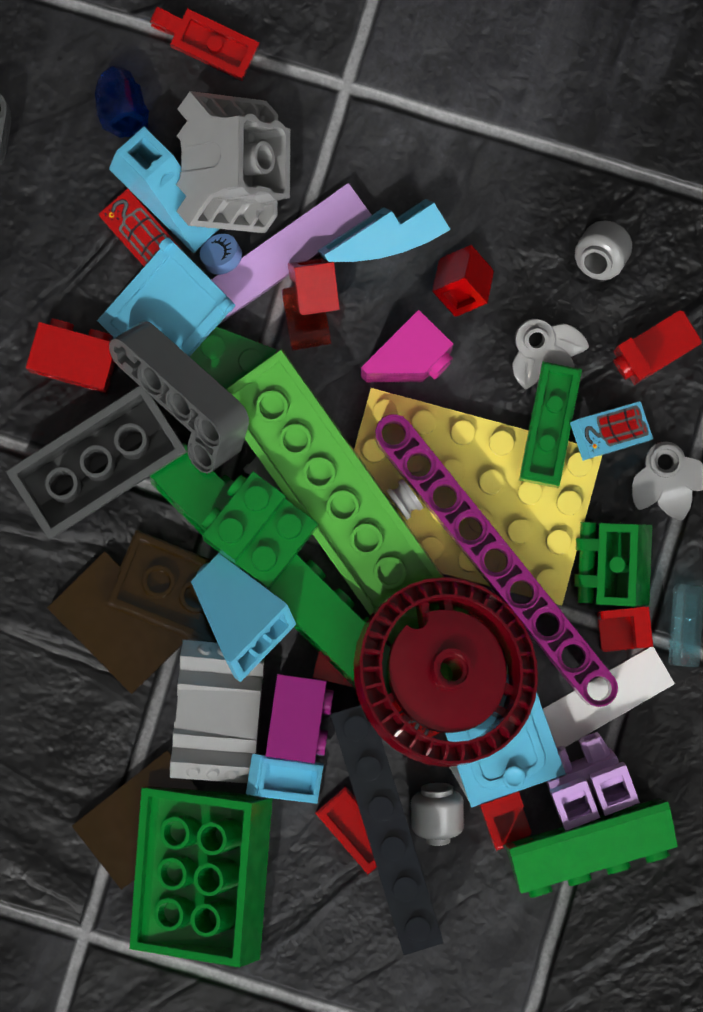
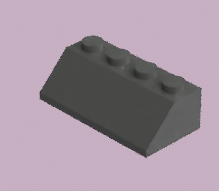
[5,386,187,540]

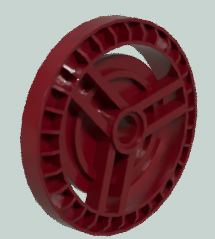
[354,577,538,767]

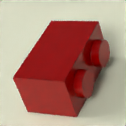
[26,318,116,394]

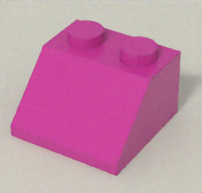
[361,310,454,382]

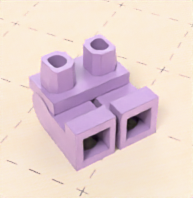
[546,732,640,831]

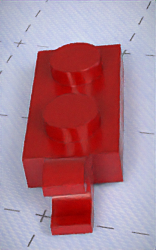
[150,7,259,81]

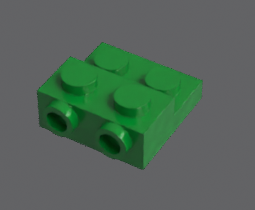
[201,471,319,590]

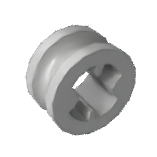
[386,479,424,520]

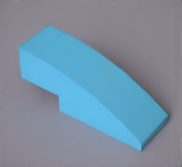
[318,199,450,262]

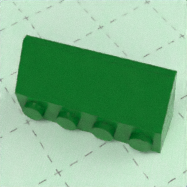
[505,798,678,898]

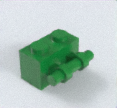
[574,522,652,607]

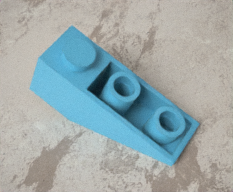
[109,127,219,253]

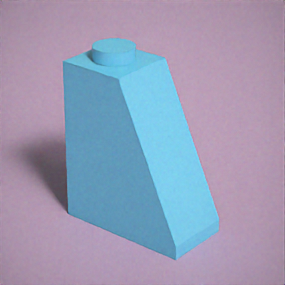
[191,553,296,682]

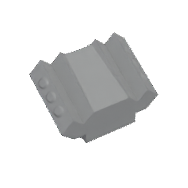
[176,91,290,233]
[170,640,265,783]

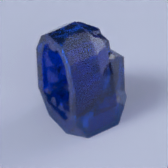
[95,66,149,138]

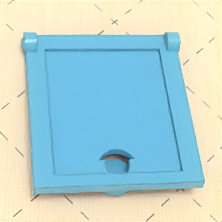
[97,237,235,357]
[445,674,566,808]

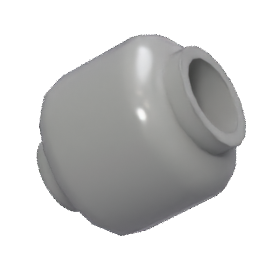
[575,220,632,281]
[411,783,464,846]

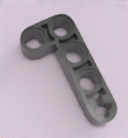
[109,321,249,474]

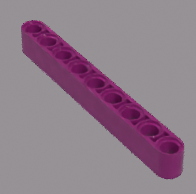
[375,414,618,707]

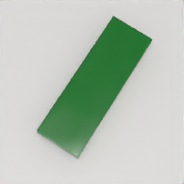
[519,361,582,488]

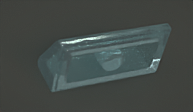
[668,584,703,667]

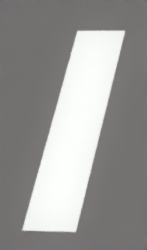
[450,647,675,801]

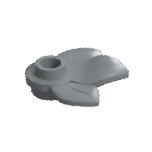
[512,318,589,389]
[632,442,703,521]

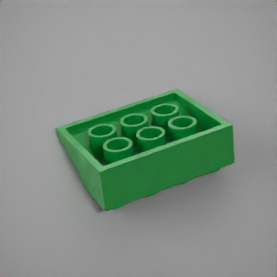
[129,787,273,968]

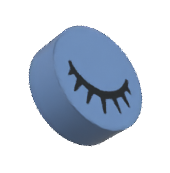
[200,234,242,275]

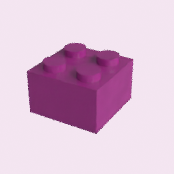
[265,674,334,764]

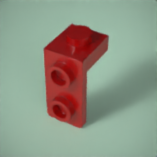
[613,310,702,385]

